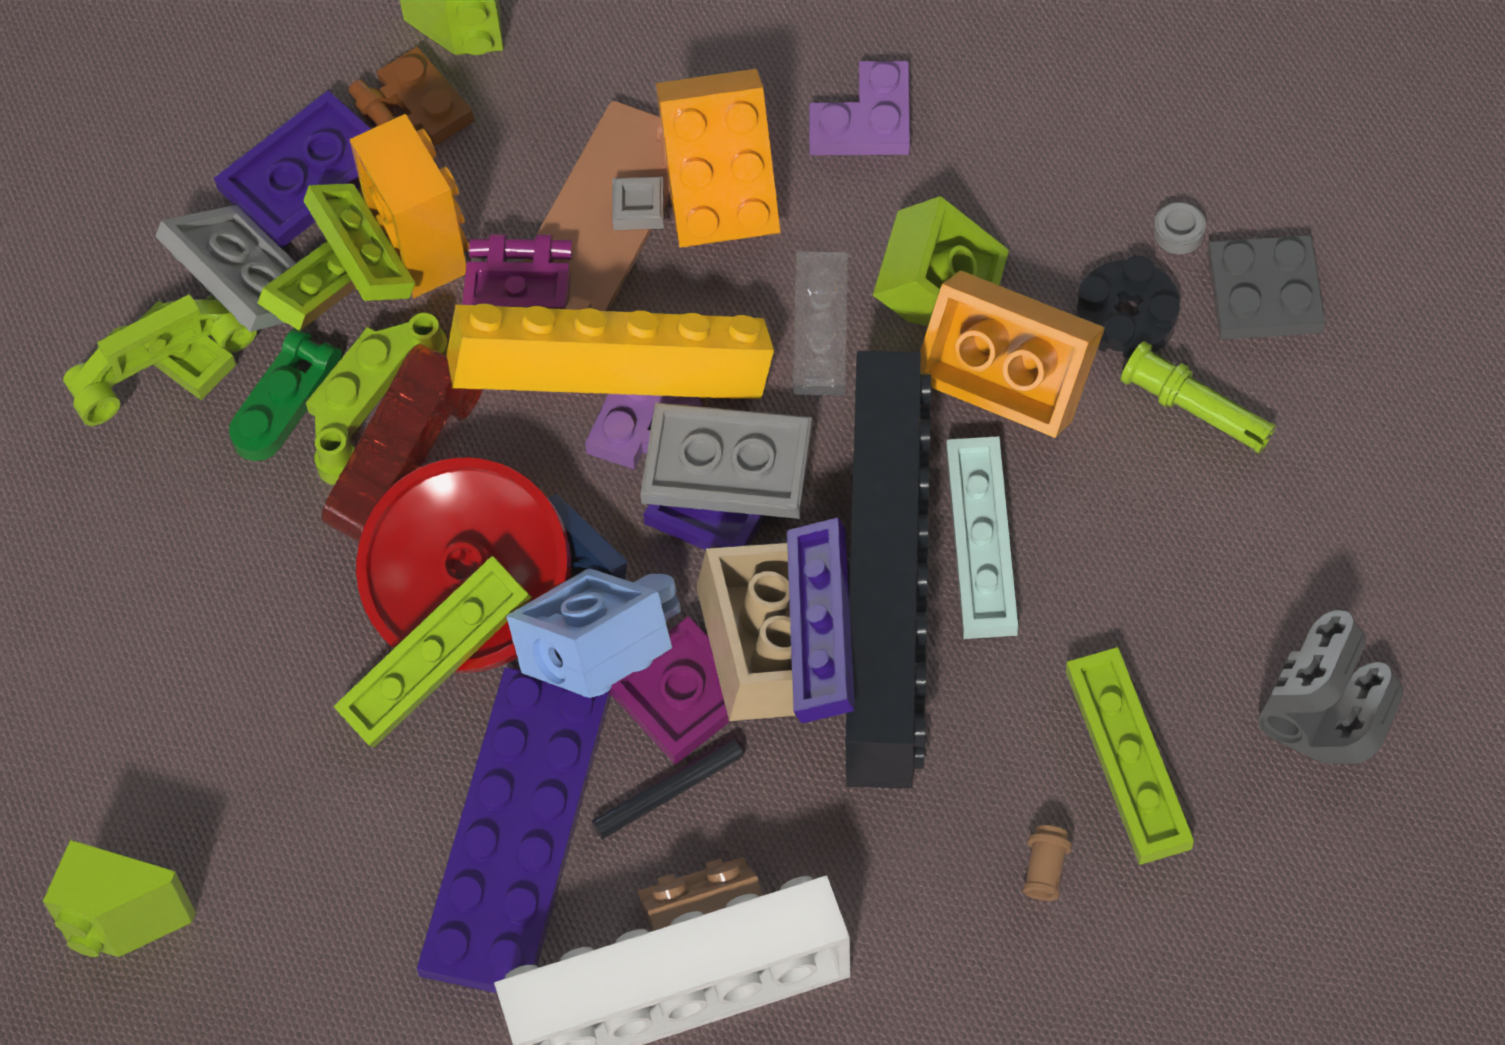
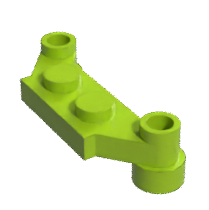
[63,294,257,426]
[306,313,448,485]

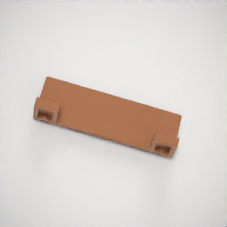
[521,101,670,311]

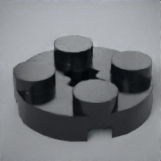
[1076,256,1180,358]

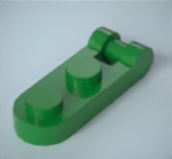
[229,328,342,461]

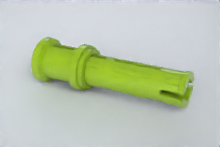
[1120,341,1277,454]

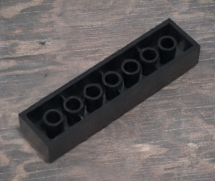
[845,351,931,788]

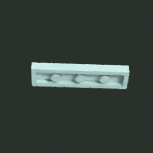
[946,436,1018,639]

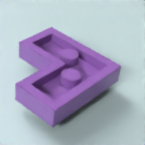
[809,61,910,155]

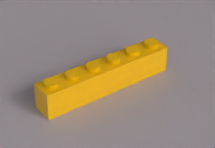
[446,304,774,399]

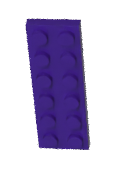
[417,667,611,993]

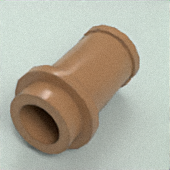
[1023,825,1072,901]

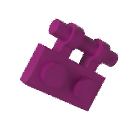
[462,234,573,309]

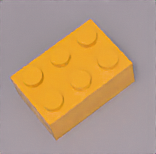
[655,69,781,248]
[349,114,469,299]
[920,270,1105,438]

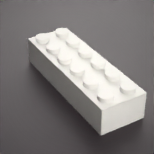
[494,875,850,1045]

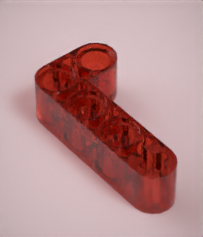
[322,343,482,542]

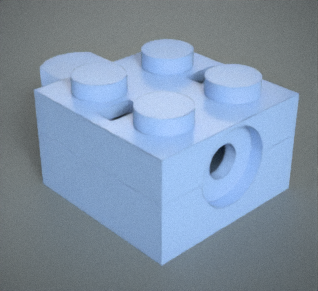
[507,568,681,698]

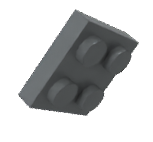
[1207,235,1325,340]

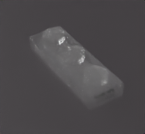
[793,252,848,395]

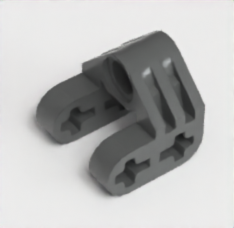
[1258,610,1404,764]

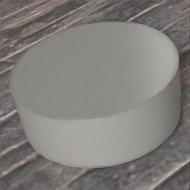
[1153,202,1206,254]

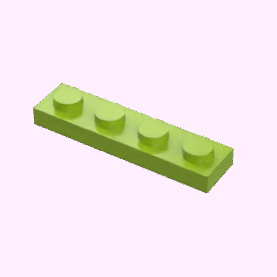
[333,556,532,748]
[1065,647,1194,865]

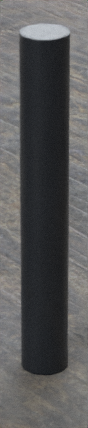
[591,738,744,840]

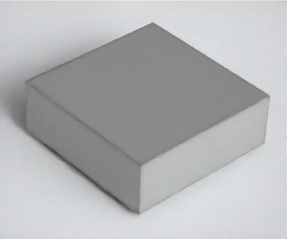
[612,176,664,230]

